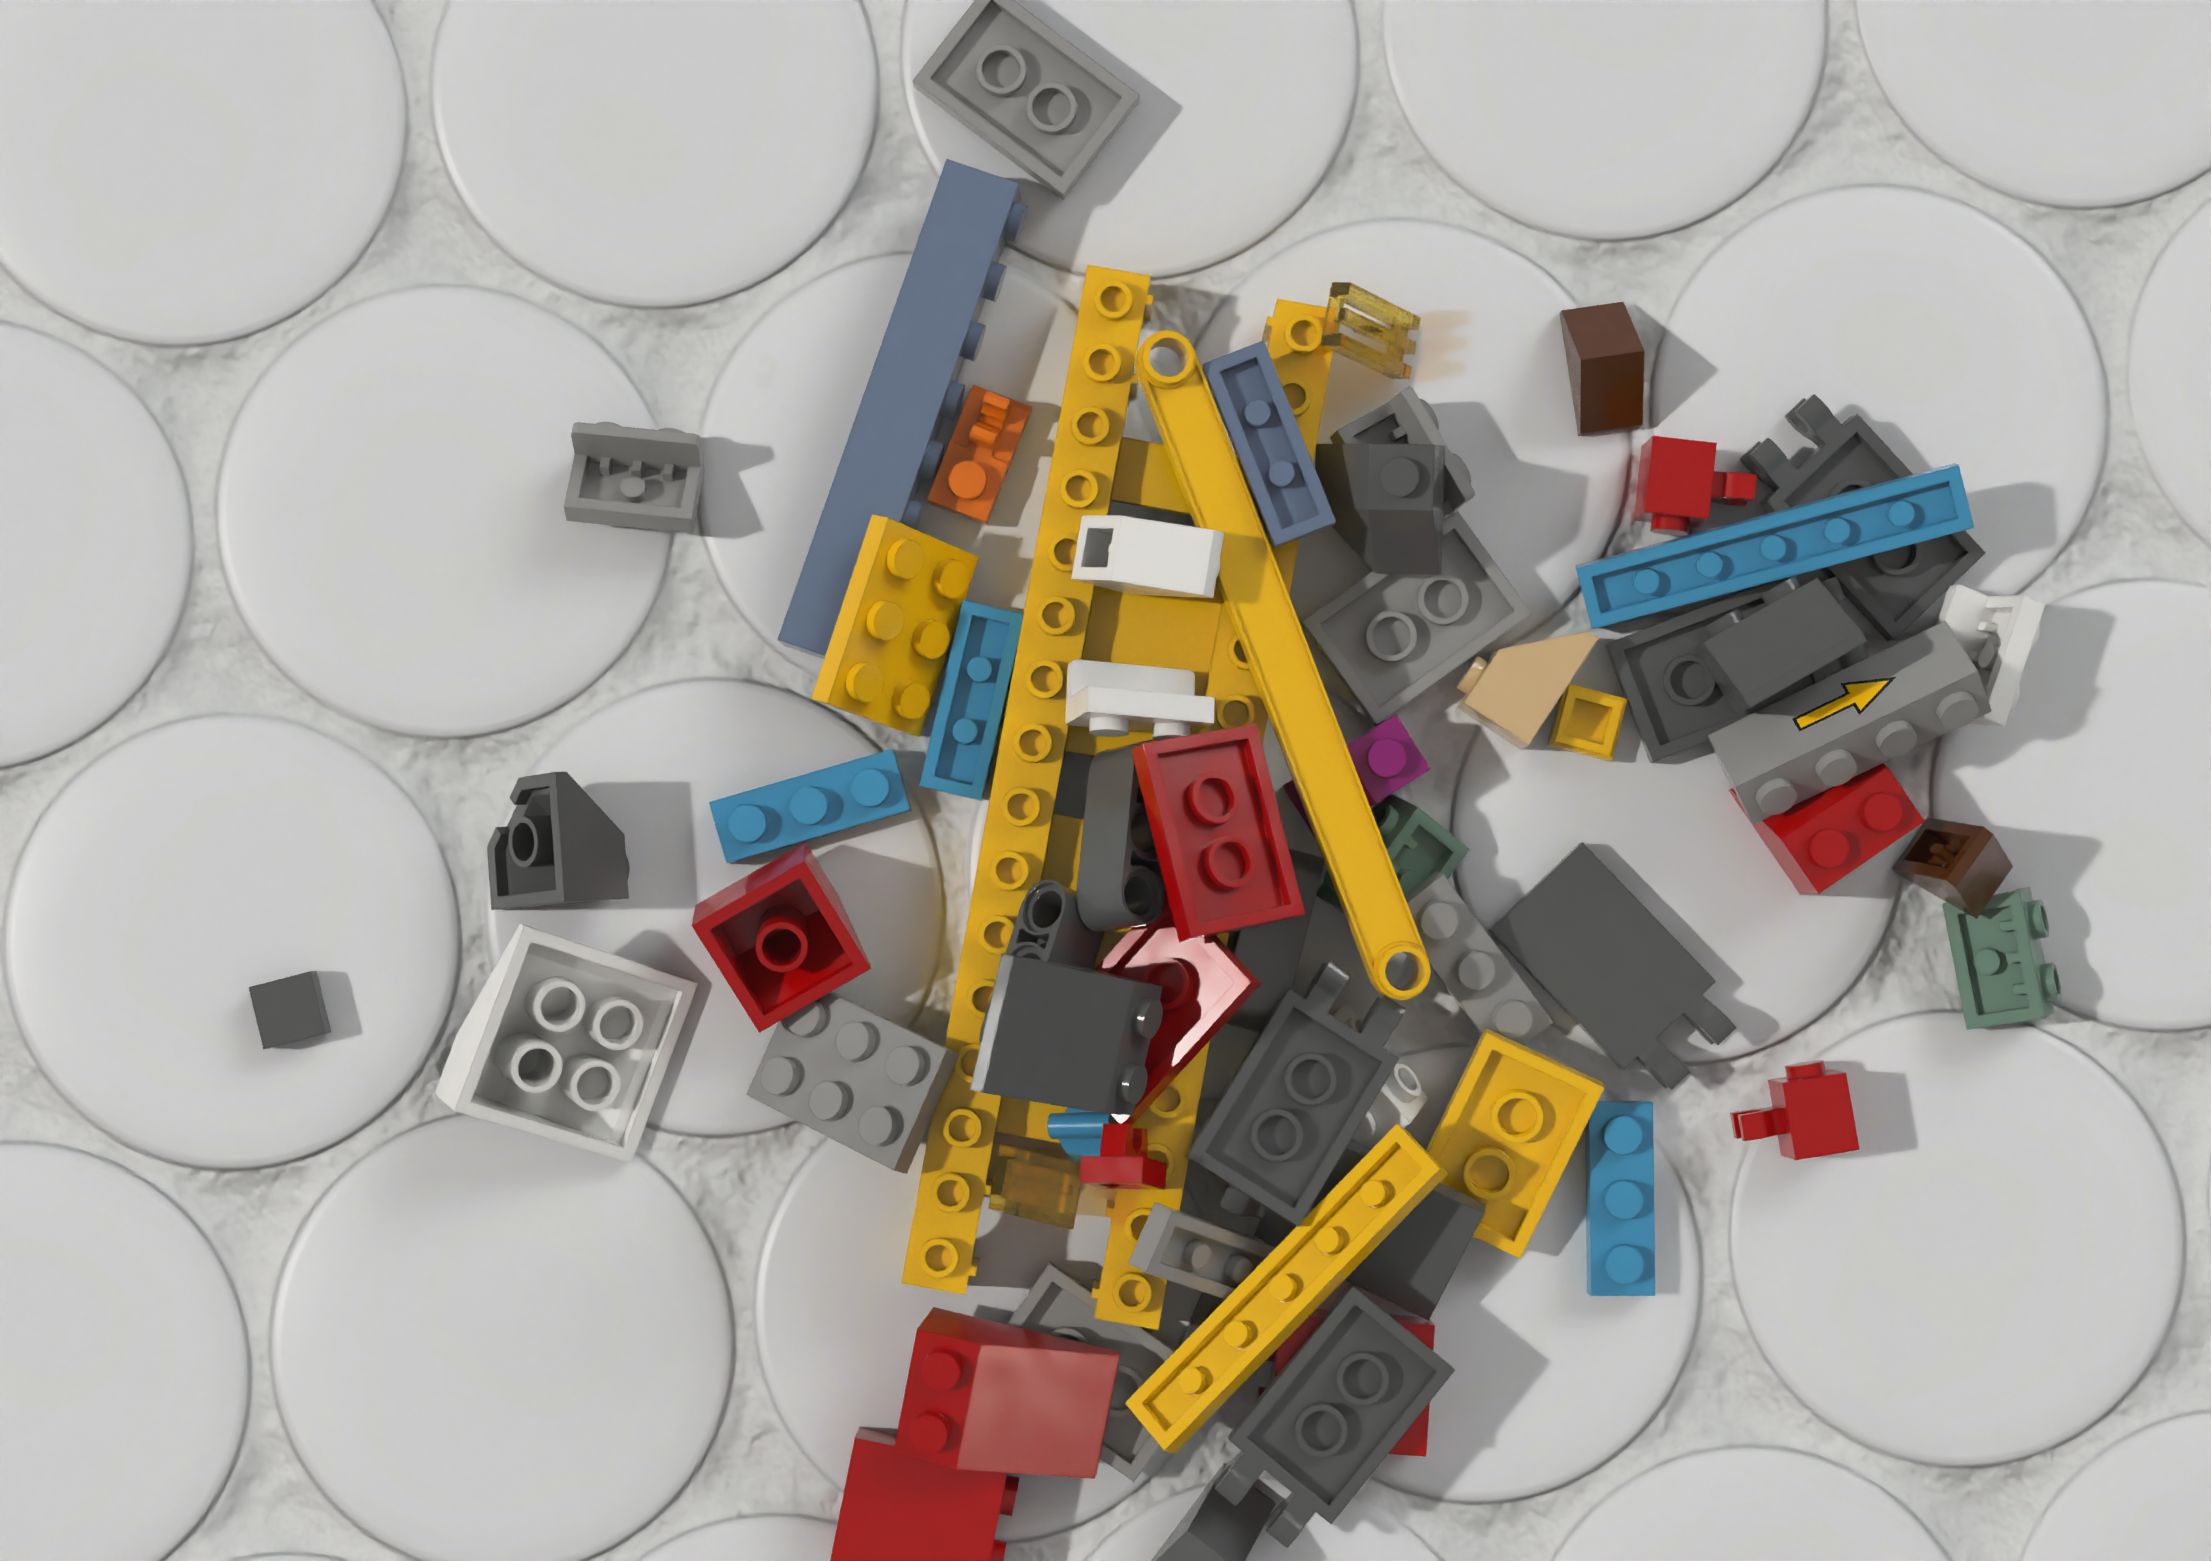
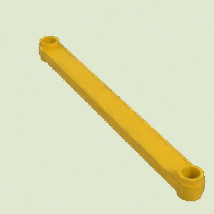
[1135,330,1431,1000]

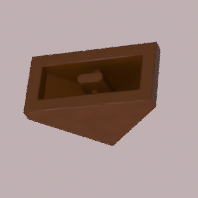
[1559,302,1645,436]
[1892,817,2013,919]

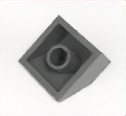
[1696,576,1867,713]

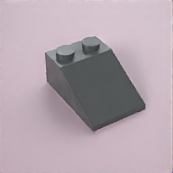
[970,954,1163,1116]

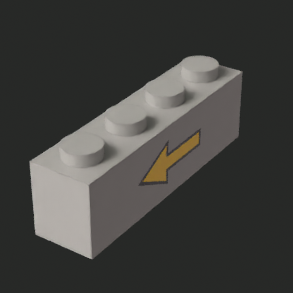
[1708,621,1992,825]

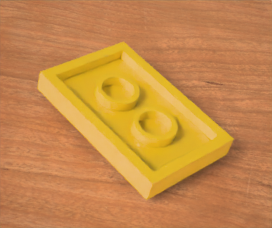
[811,514,979,737]
[1426,1028,1605,1258]

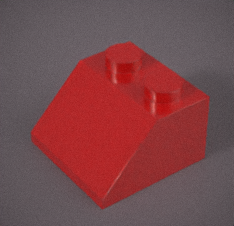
[1729,763,1925,895]
[692,842,871,1033]

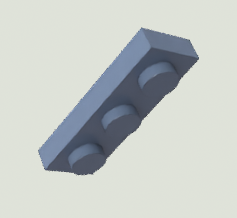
[1202,340,1336,549]

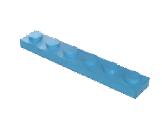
[1575,463,1974,629]

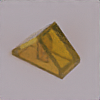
[988,1144,1082,1229]

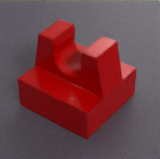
[1080,1123,1166,1190]

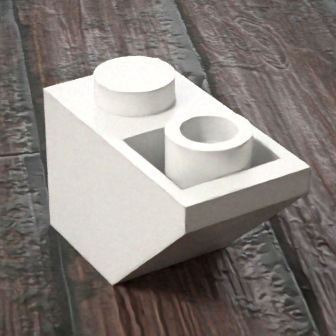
[1071,515,1224,598]

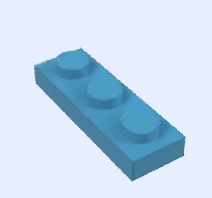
[919,600,1023,801]
[709,749,912,864]
[1585,1101,1655,1296]

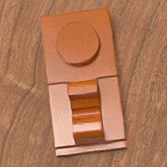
[927,385,1032,525]

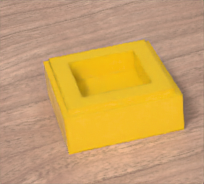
[1547,684,1628,762]

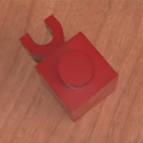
[1634,436,1757,536]
[1730,1060,1860,1160]

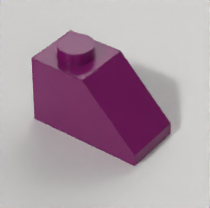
[1282,714,1431,840]

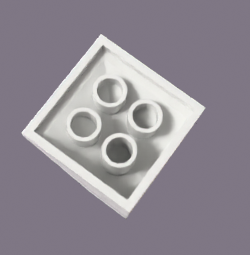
[434,924,698,1164]

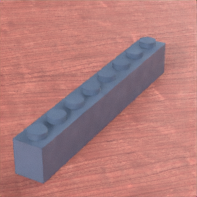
[777,159,1028,659]

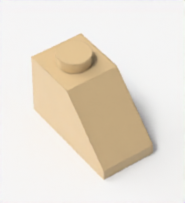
[1456,631,1599,749]

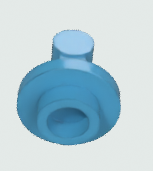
[1047,1108,1119,1162]

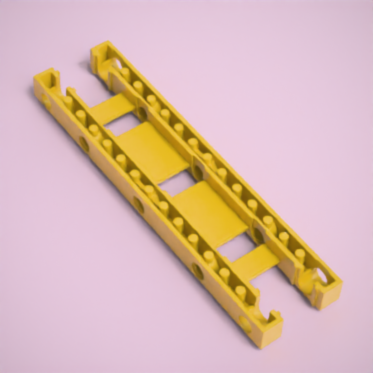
[901,265,1340,1330]

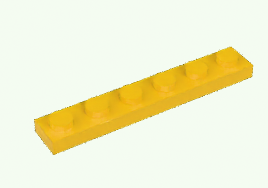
[1125,1124,1448,1454]

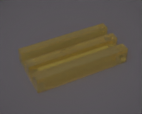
[1321,282,1421,379]

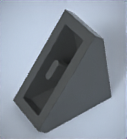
[1151,1463,1276,1561]

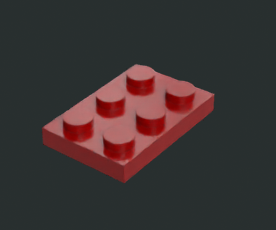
[1131,724,1305,942]
[1095,890,1261,1125]

